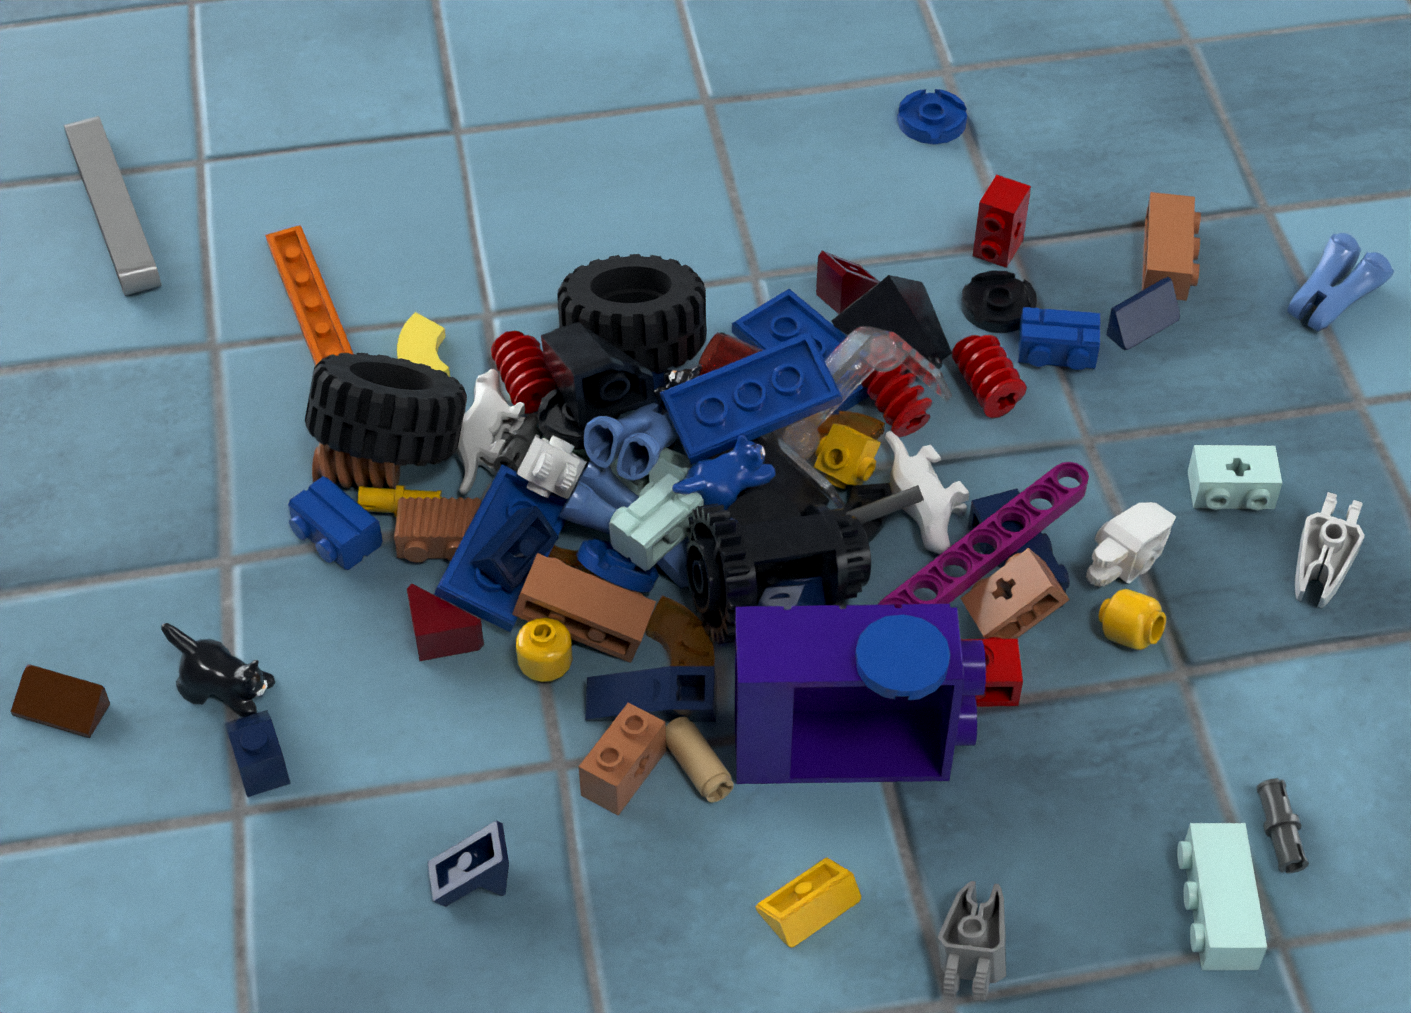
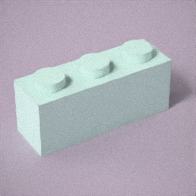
[1177,823,1267,970]

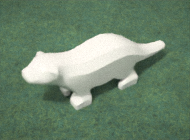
[456,369,526,495]
[885,431,969,555]

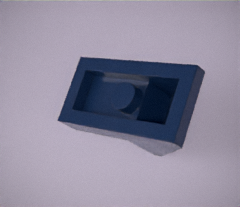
[428,820,509,907]

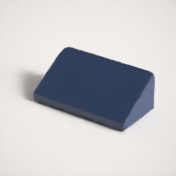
[1107,277,1180,350]
[472,505,559,592]

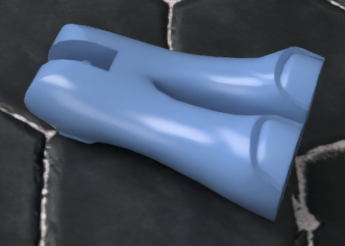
[1287,233,1394,332]
[584,403,678,481]
[558,460,639,535]

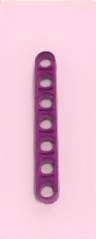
[878,462,1089,608]

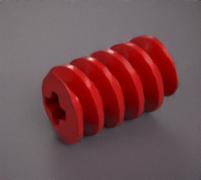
[491,331,557,414]
[952,335,1027,419]
[855,348,933,437]

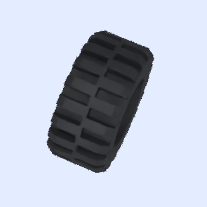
[557,254,707,374]
[305,353,467,466]

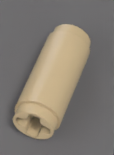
[666,717,734,802]

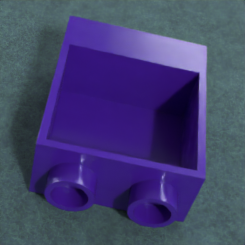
[734,604,986,784]

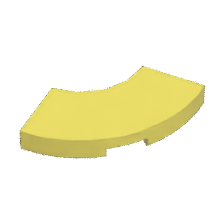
[397,312,450,377]

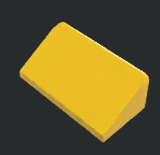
[755,857,861,948]

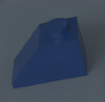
[225,710,291,797]

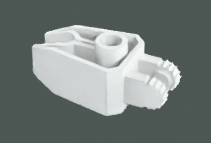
[517,434,587,499]
[1295,492,1365,608]
[1086,502,1176,587]

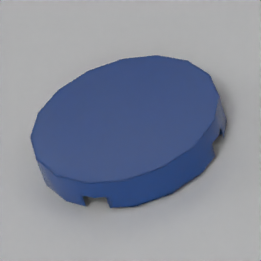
[897,89,967,144]
[576,539,659,592]
[855,614,951,700]

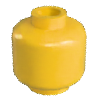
[1098,589,1166,650]
[516,618,573,682]

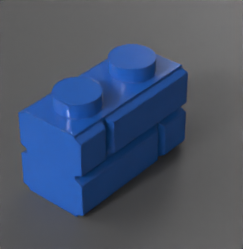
[1018,307,1100,370]
[288,476,383,570]

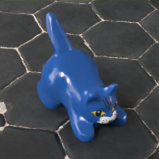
[672,435,775,510]

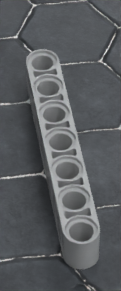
[64,116,162,296]

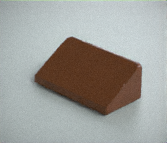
[11,664,110,738]

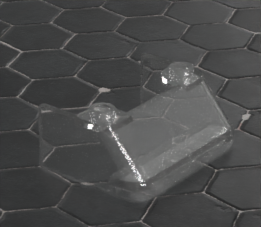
[763,326,952,509]

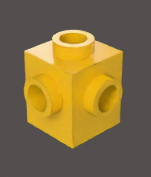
[813,423,881,489]

